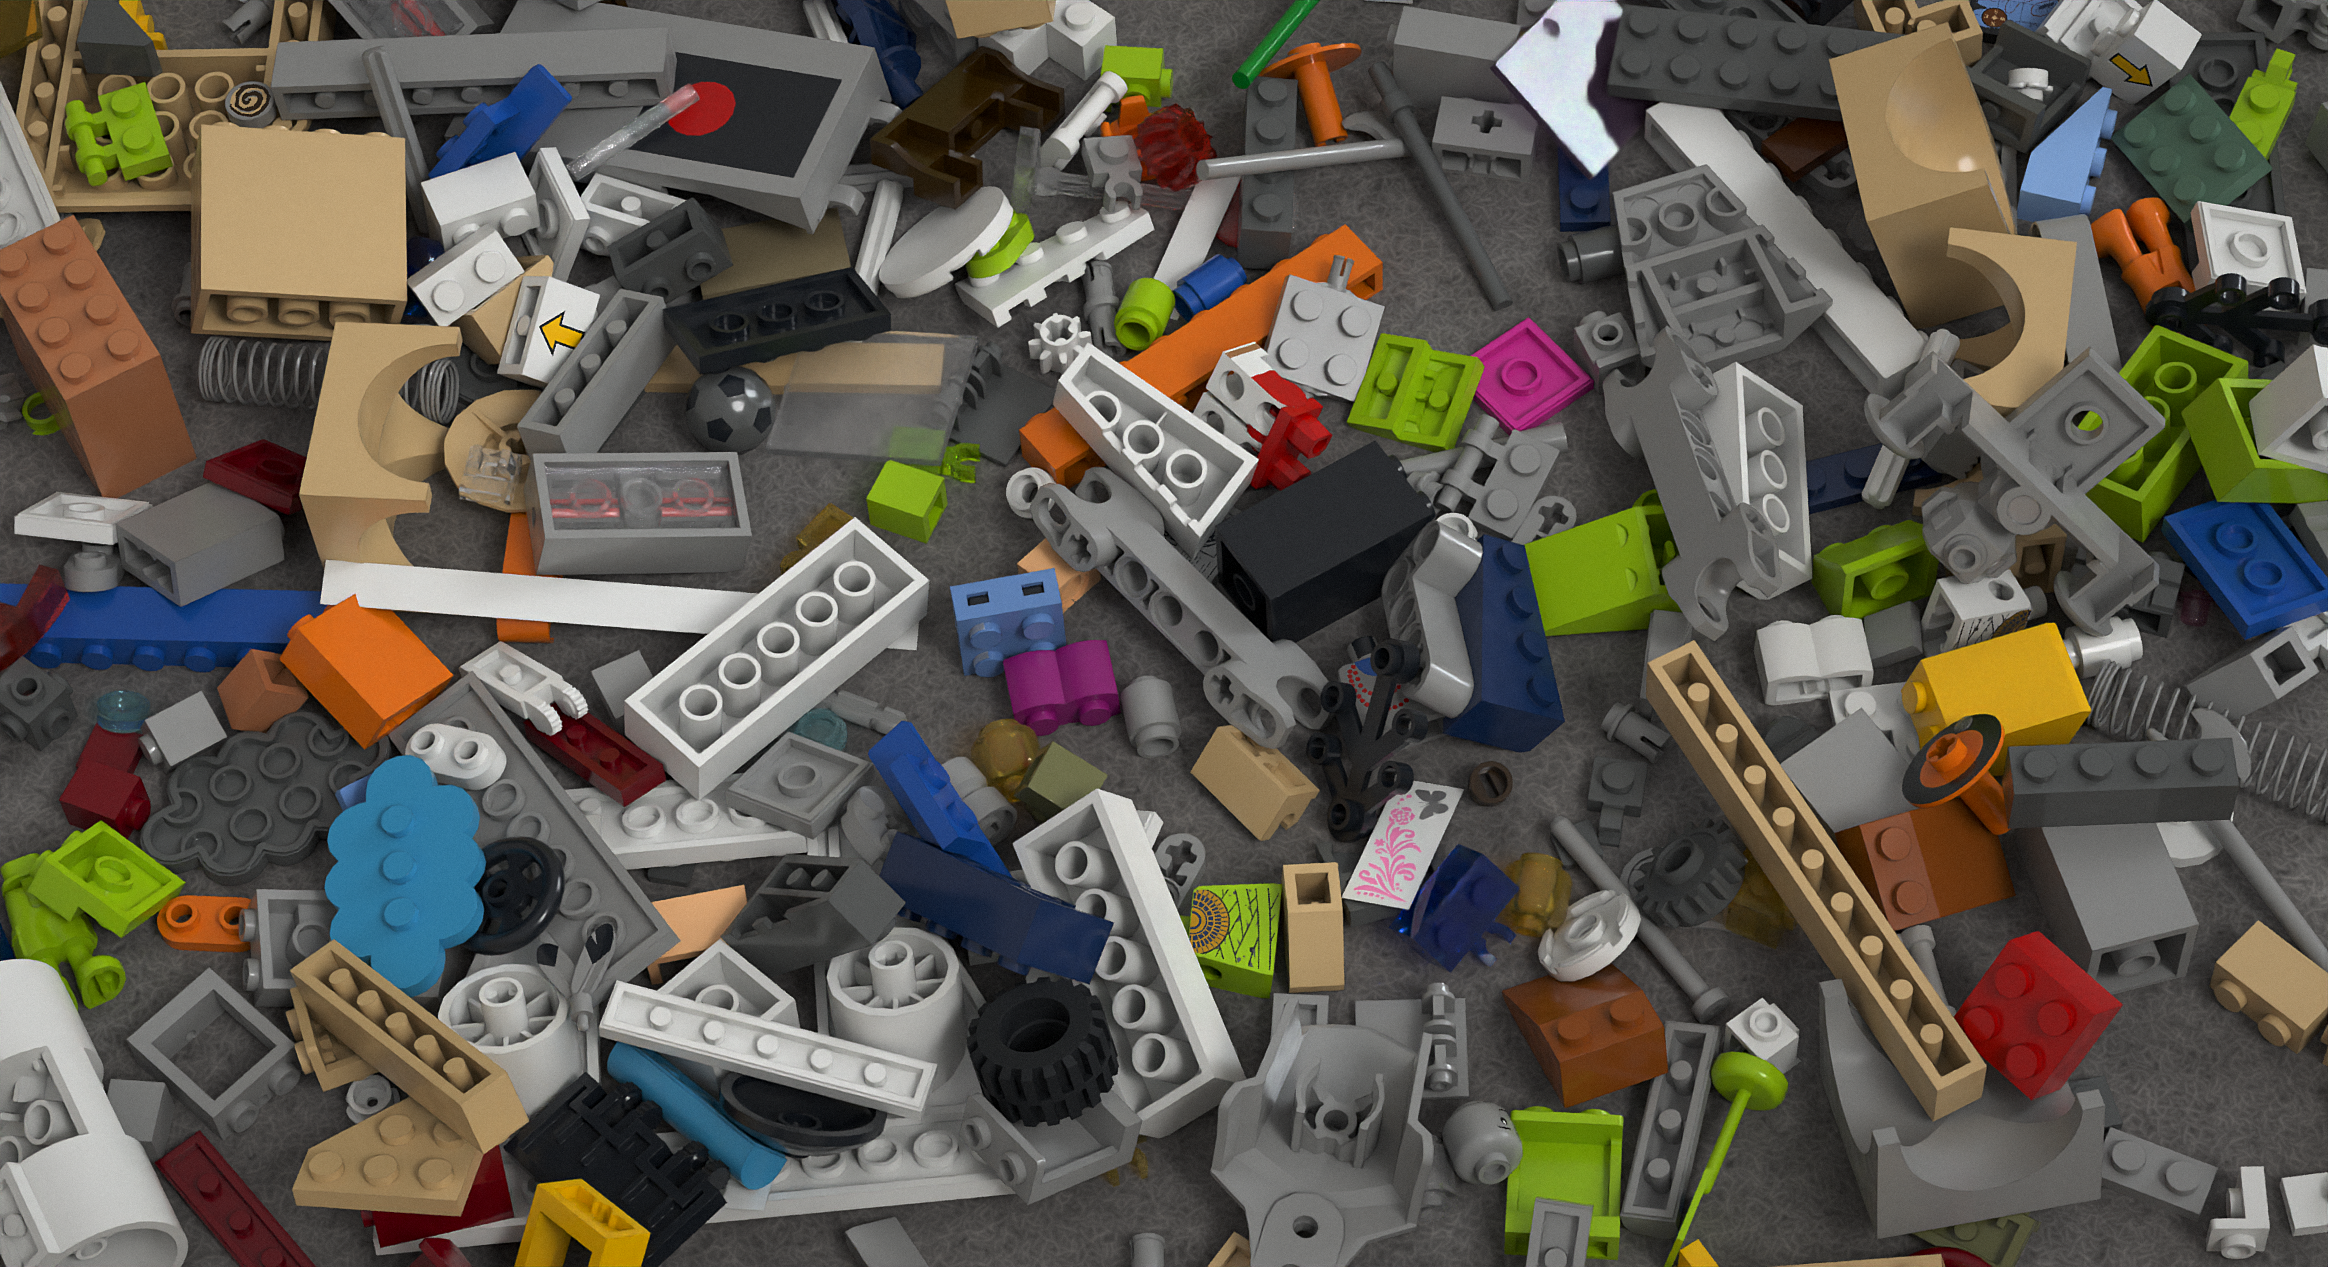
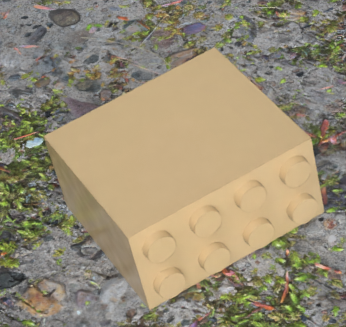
[191,122,407,341]

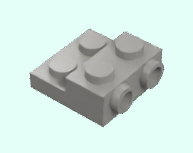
[239,889,338,1007]

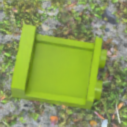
[1504,1106,1623,1260]

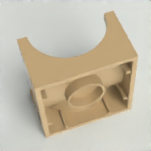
[1912,227,2077,516]
[299,322,463,614]

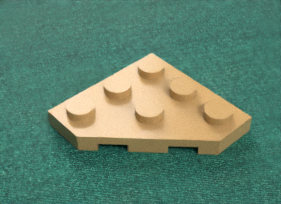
[292,1096,484,1217]

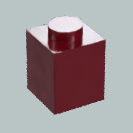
[59,757,151,840]

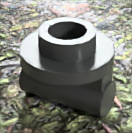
[1761,715,1821,764]

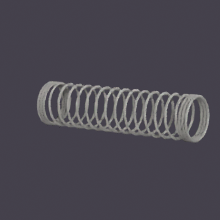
[197,336,459,425]
[2084,659,2328,824]

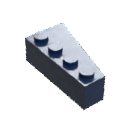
[1442,534,1565,753]
[879,831,1114,985]

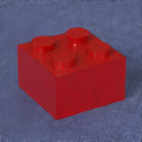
[1954,931,2123,1101]

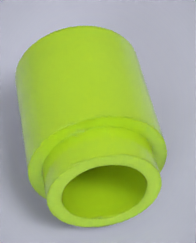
[1114,278,1175,351]

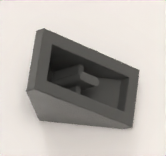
[77,0,163,77]

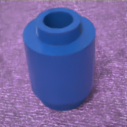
[1172,254,1247,323]

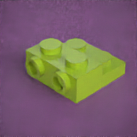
[27,820,186,938]

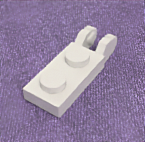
[459,641,589,736]

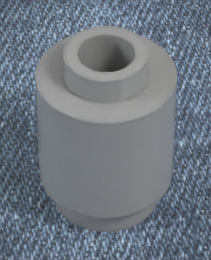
[1120,676,1182,758]

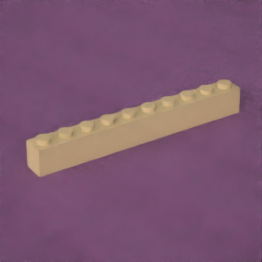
[1646,640,1987,1122]

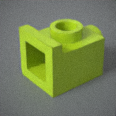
[1100,45,1173,112]

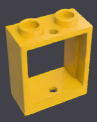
[514,1178,651,1267]

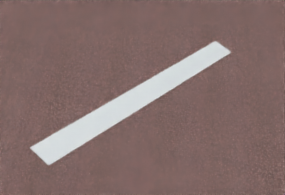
[320,560,919,650]

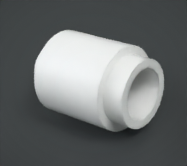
[2063,616,2143,679]

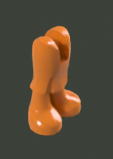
[2091,198,2207,334]

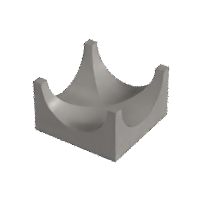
[1819,978,2105,1239]

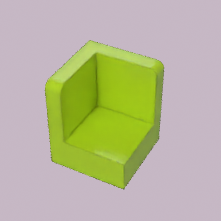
[866,460,948,544]

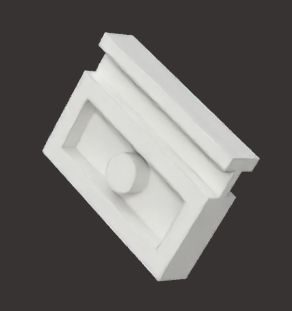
[2035,0,2143,81]

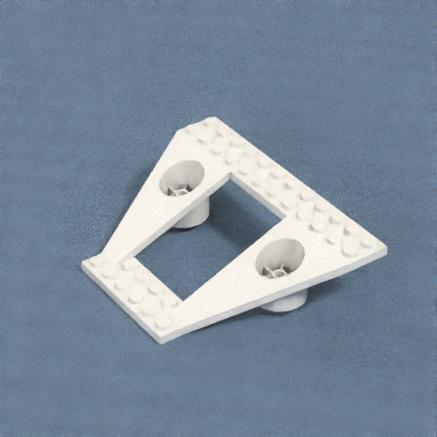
[373,773,1016,1255]

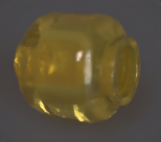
[971,719,1041,802]
[1496,852,1573,937]

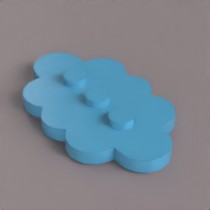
[324,755,486,997]

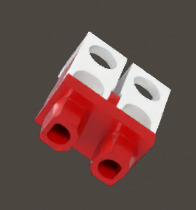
[1193,341,1333,491]

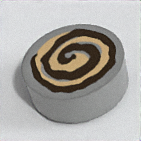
[225,81,277,128]

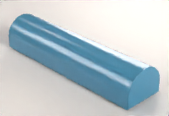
[607,1041,787,1190]

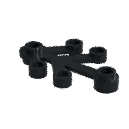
[2145,273,2328,368]
[1306,638,1428,843]

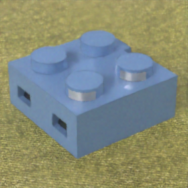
[950,568,1066,677]

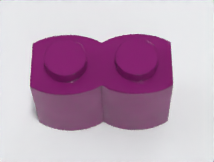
[1003,640,1121,736]

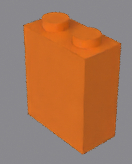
[279,594,454,750]

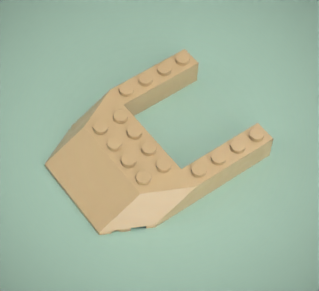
[16,0,337,213]

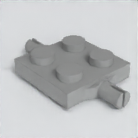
[1264,255,1385,404]

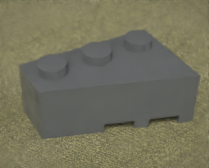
[720,854,906,978]

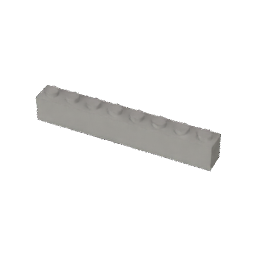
[270,26,677,120]

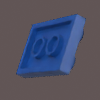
[2161,499,2328,640]

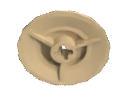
[444,390,542,513]

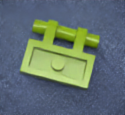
[65,82,173,186]

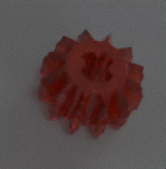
[1134,103,1217,193]

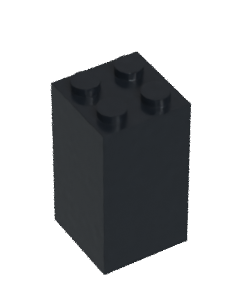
[1215,440,1436,643]

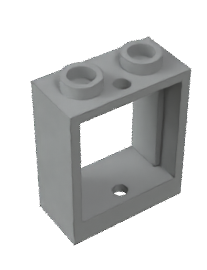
[126,967,303,1141]

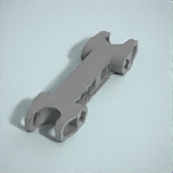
[1603,326,1782,641]
[1029,467,1339,749]

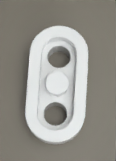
[405,723,506,790]

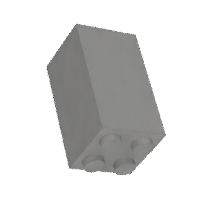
[2014,823,2199,995]

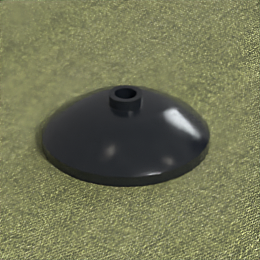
[719,1072,887,1158]

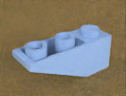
[2017,87,2118,222]

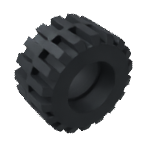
[966,977,1119,1127]

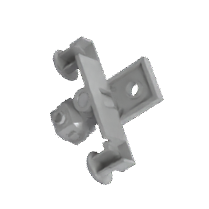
[1864,346,2165,637]

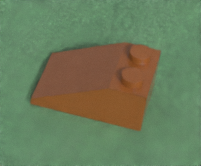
[1835,797,2016,931]
[1502,963,1669,1108]

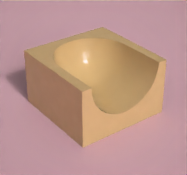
[1829,22,2018,329]

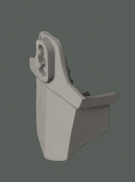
[1210,996,1433,1267]

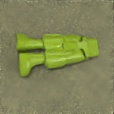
[0,853,126,1011]

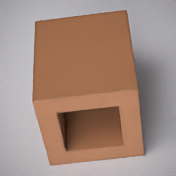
[217,649,309,734]

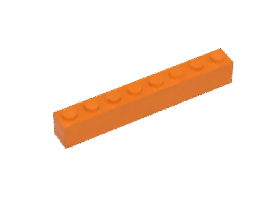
[1019,224,1383,489]

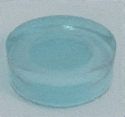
[97,690,150,733]

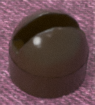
[1468,761,1513,807]

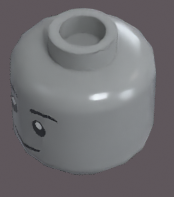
[1442,1101,1523,1185]

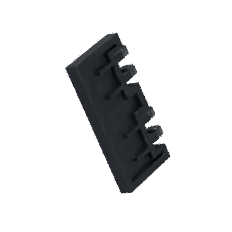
[503,1072,731,1267]

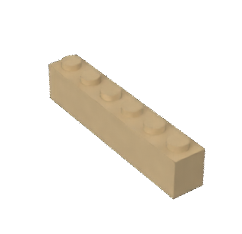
[289,939,529,1154]

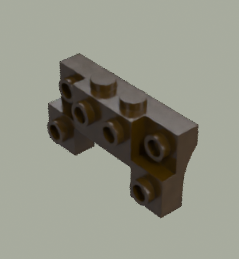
[870,46,1065,210]

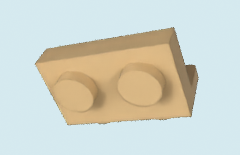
[286,986,379,1092]

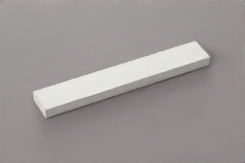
[599,980,937,1121]

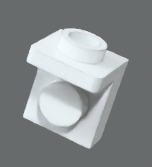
[2206,1166,2270,1259]

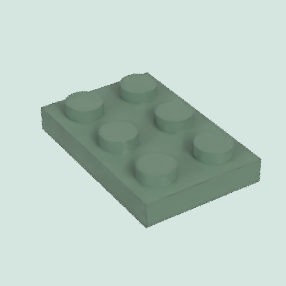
[2111,73,2273,233]

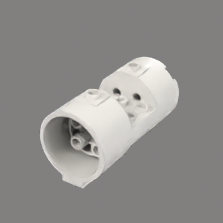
[0,959,188,1267]

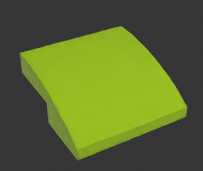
[1347,333,1485,453]

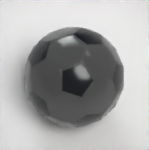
[685,366,776,455]

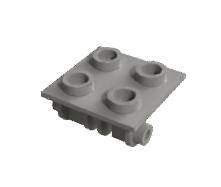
[1355,983,1469,1100]

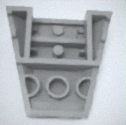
[1612,164,1833,372]

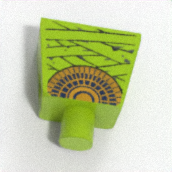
[1179,883,1282,999]

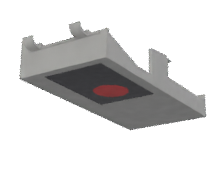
[444,0,903,235]

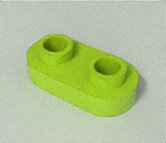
[965,209,1035,279]

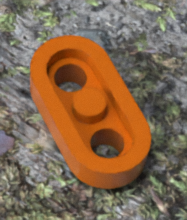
[157,895,251,952]

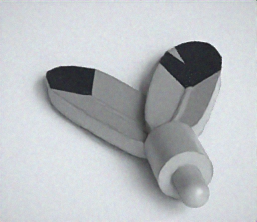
[536,923,617,1032]

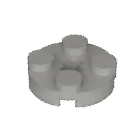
[841,786,922,866]

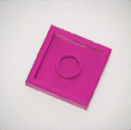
[1471,317,1594,436]

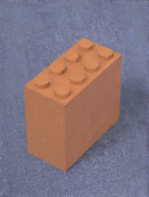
[0,215,197,498]

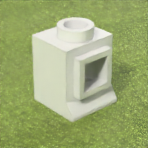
[1723,998,1801,1074]

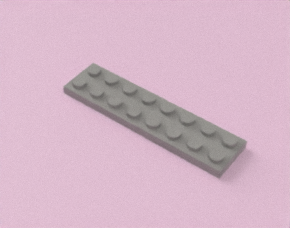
[388,670,681,1009]

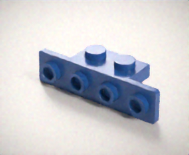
[428,64,572,179]
[868,721,1013,878]

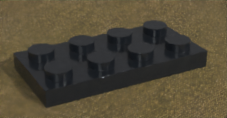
[663,267,891,375]

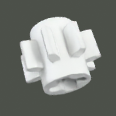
[1028,313,1092,375]

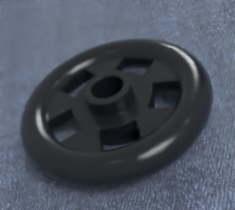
[461,836,565,956]

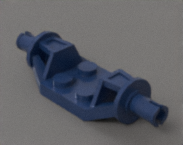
[835,0,924,111]

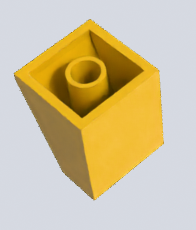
[1901,623,2091,776]

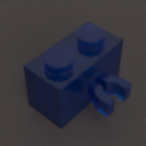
[1389,844,1520,973]

